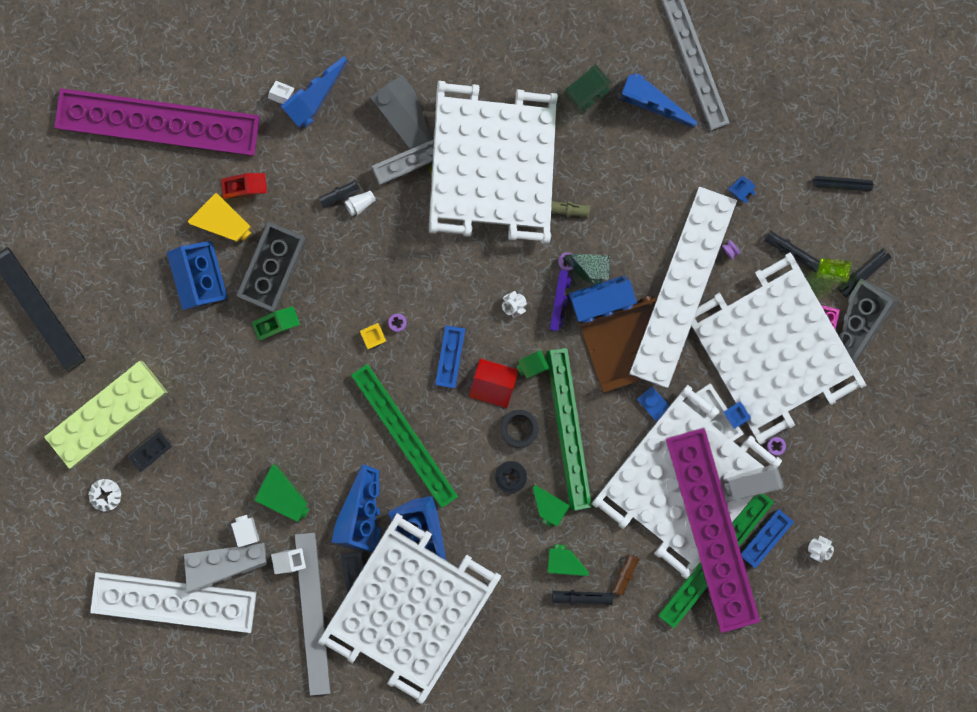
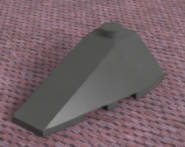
[370,75,433,149]
[839,278,900,364]

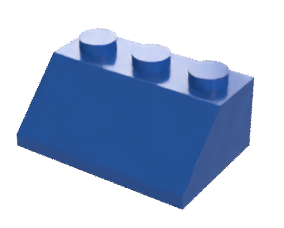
[167,241,228,310]
[568,275,637,323]

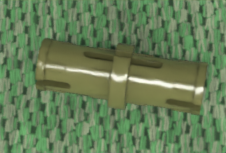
[551,201,590,218]

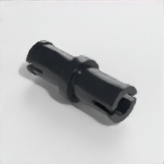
[319,180,361,209]

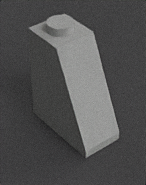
[725,464,784,500]

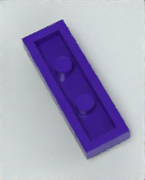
[550,270,571,331]

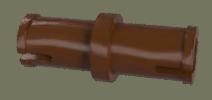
[612,554,640,596]

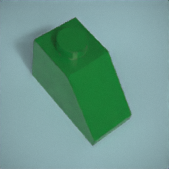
[252,306,300,341]
[516,350,549,379]
[533,484,570,527]
[547,544,589,576]

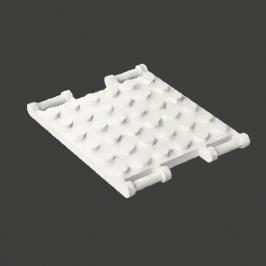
[429,81,557,244]
[691,252,867,445]
[591,385,782,579]
[318,513,501,705]

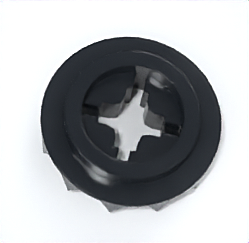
[495,461,527,493]

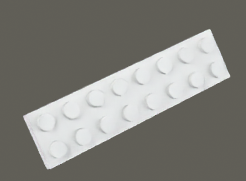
[90,572,257,633]

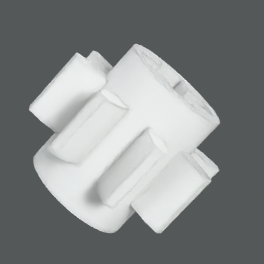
[502,291,527,318]
[808,536,834,563]

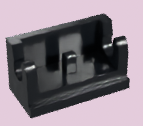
[128,428,172,472]

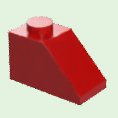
[221,173,267,199]

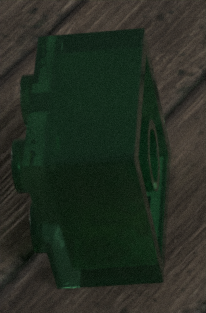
[563,64,612,113]

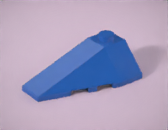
[281,56,348,129]
[332,465,380,553]
[389,496,447,561]

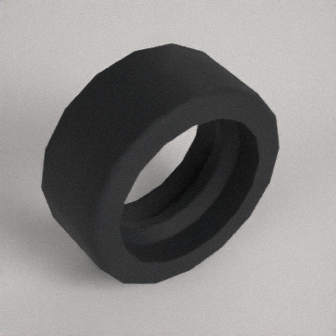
[500,409,539,448]

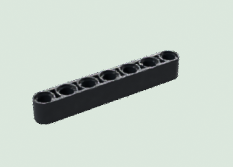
[0,247,86,372]

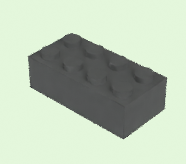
[237,222,307,312]

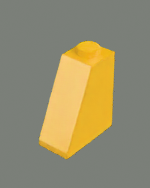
[188,193,252,242]

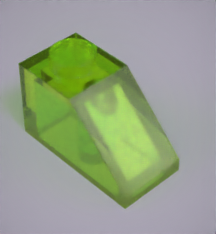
[817,258,852,284]

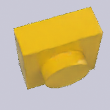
[360,323,387,349]

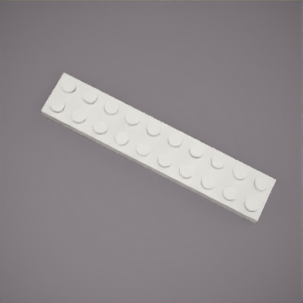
[630,187,737,388]

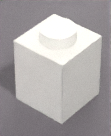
[231,515,259,547]
[271,548,306,574]

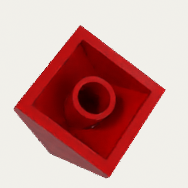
[469,358,518,408]

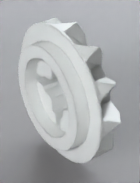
[88,479,121,511]

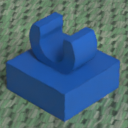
[728,176,756,203]
[723,401,751,429]

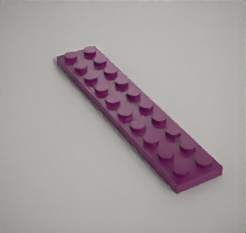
[54,88,260,156]
[665,427,760,633]

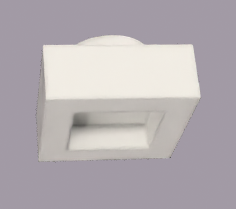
[268,81,294,104]

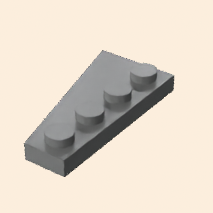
[184,543,267,594]

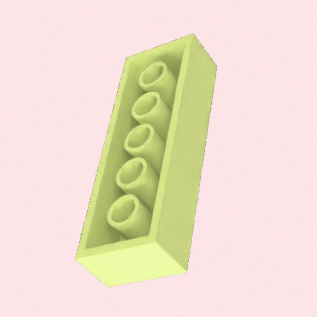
[45,361,168,469]

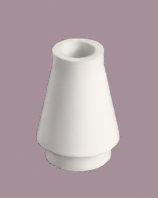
[344,191,376,216]

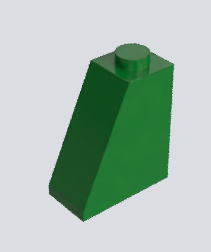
[254,464,309,522]

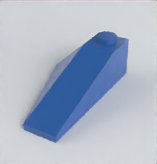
[620,73,697,128]

